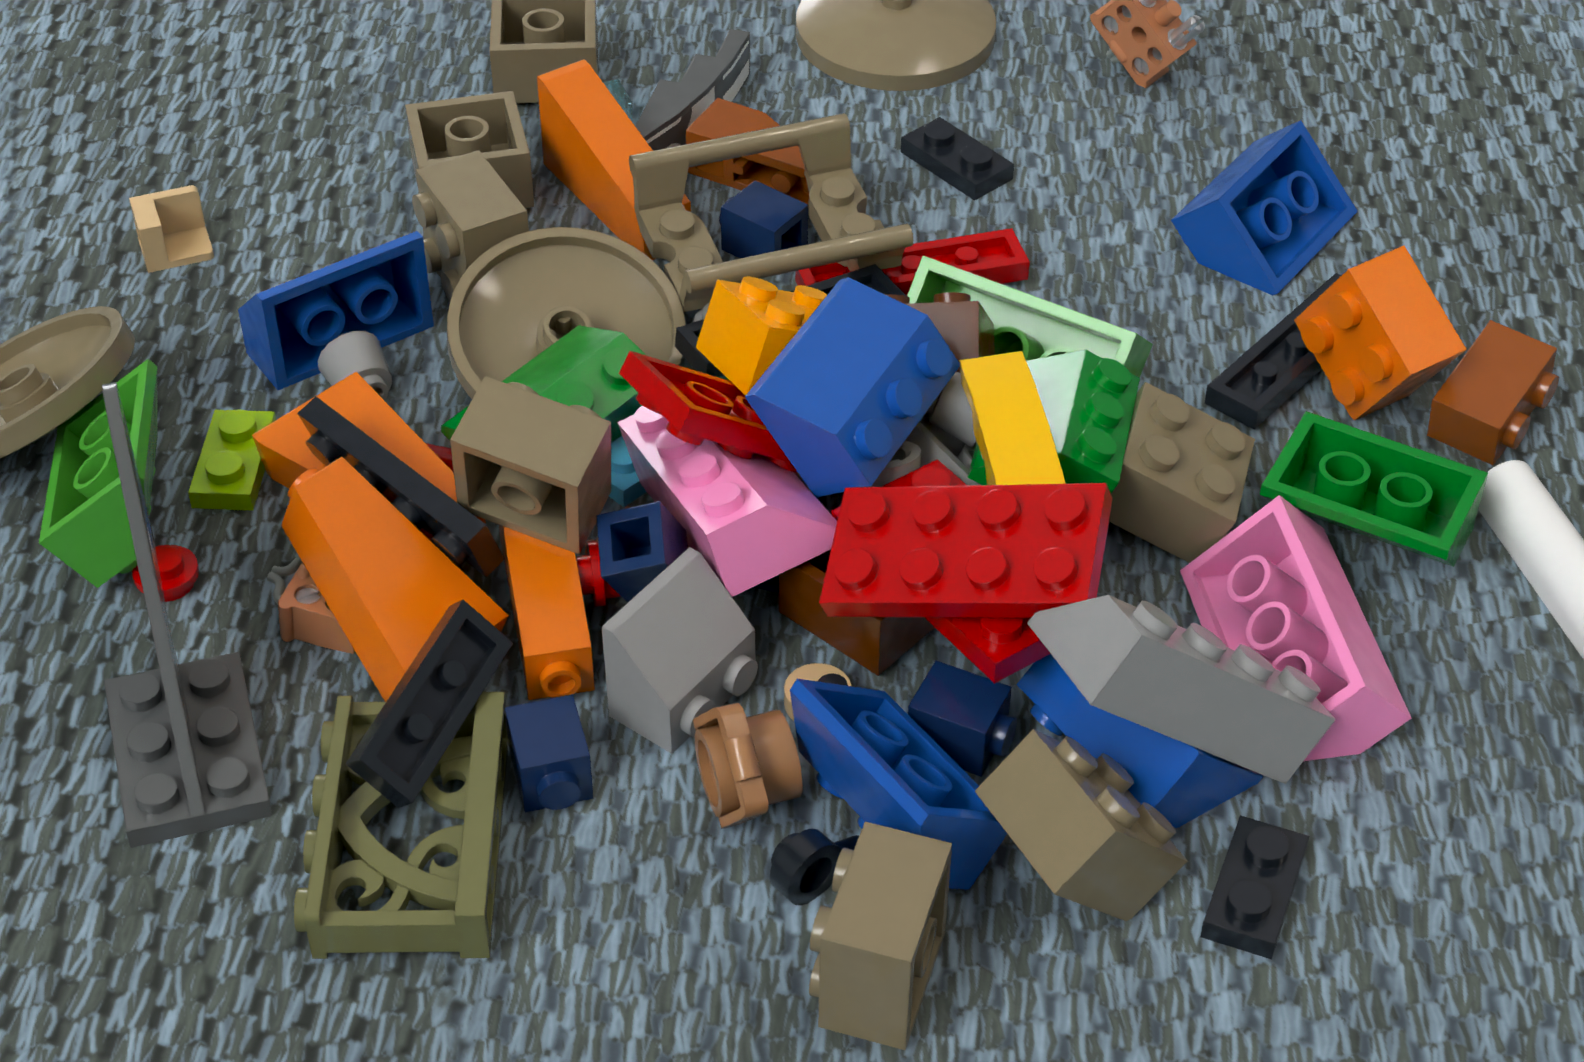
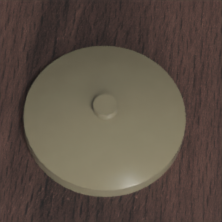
[796,0,996,91]
[447,227,686,399]
[0,306,135,459]

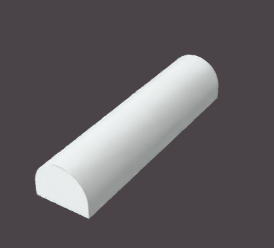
[1478,460,1584,660]

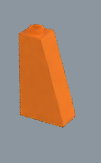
[537,59,691,260]
[252,372,486,542]
[281,457,509,702]
[498,524,595,700]

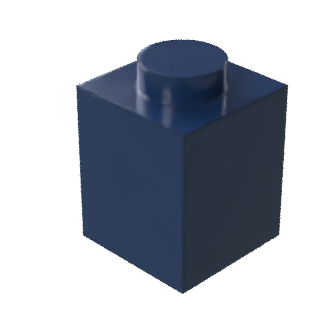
[719,180,808,258]
[596,501,688,603]
[908,660,1017,777]
[505,694,594,813]

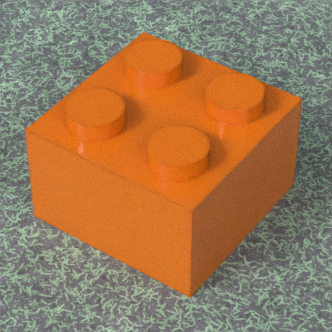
[1294,245,1467,420]

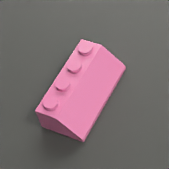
[617,406,837,597]
[1180,495,1412,761]

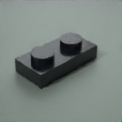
[901,117,1014,201]
[1200,815,1310,960]

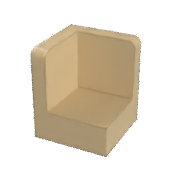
[129,185,214,273]

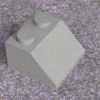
[602,547,758,754]

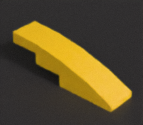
[959,351,1066,485]

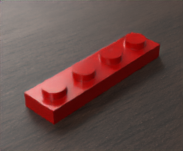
[795,228,1030,296]

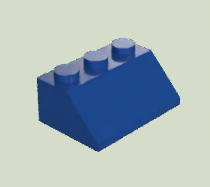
[1171,120,1358,296]
[238,231,434,390]
[745,277,960,497]
[1016,654,1264,828]
[790,679,1007,890]

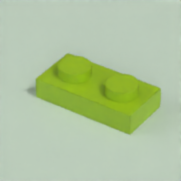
[188,409,276,510]

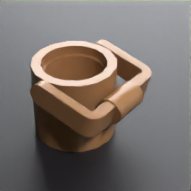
[693,703,802,829]

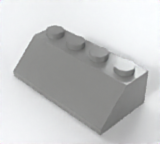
[1027,595,1336,784]

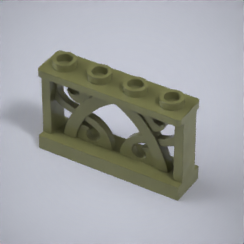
[294,692,509,959]

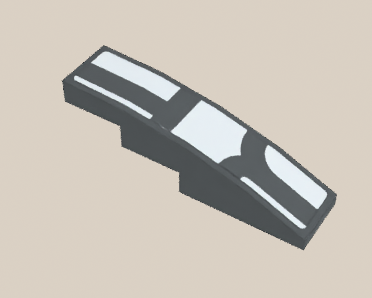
[635,29,750,151]

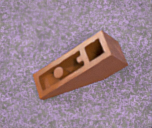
[686,98,809,204]

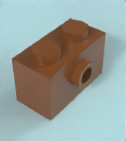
[1427,320,1559,465]

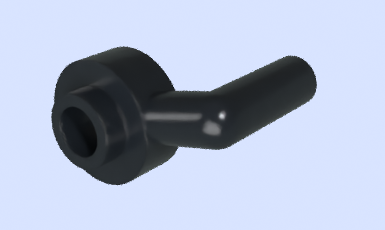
[770,829,859,906]

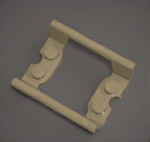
[629,113,913,312]

